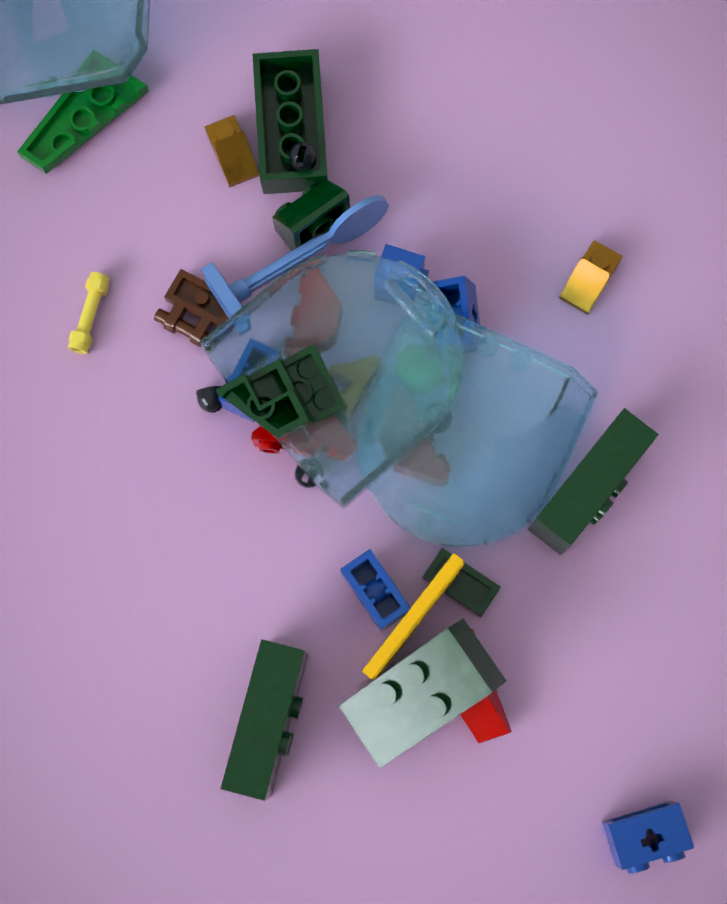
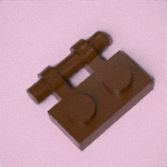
[154,269,230,350]

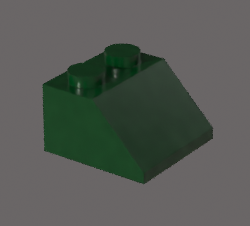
[272,179,350,251]

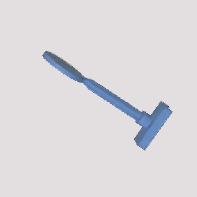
[201,195,389,335]

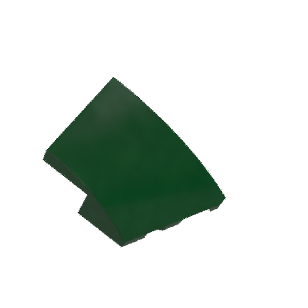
[215,344,348,438]

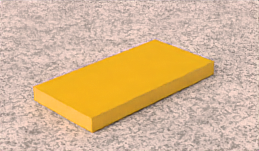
[362,553,465,679]

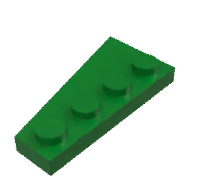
[17,53,149,174]

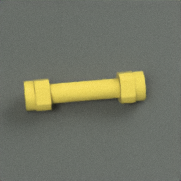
[67,272,110,354]

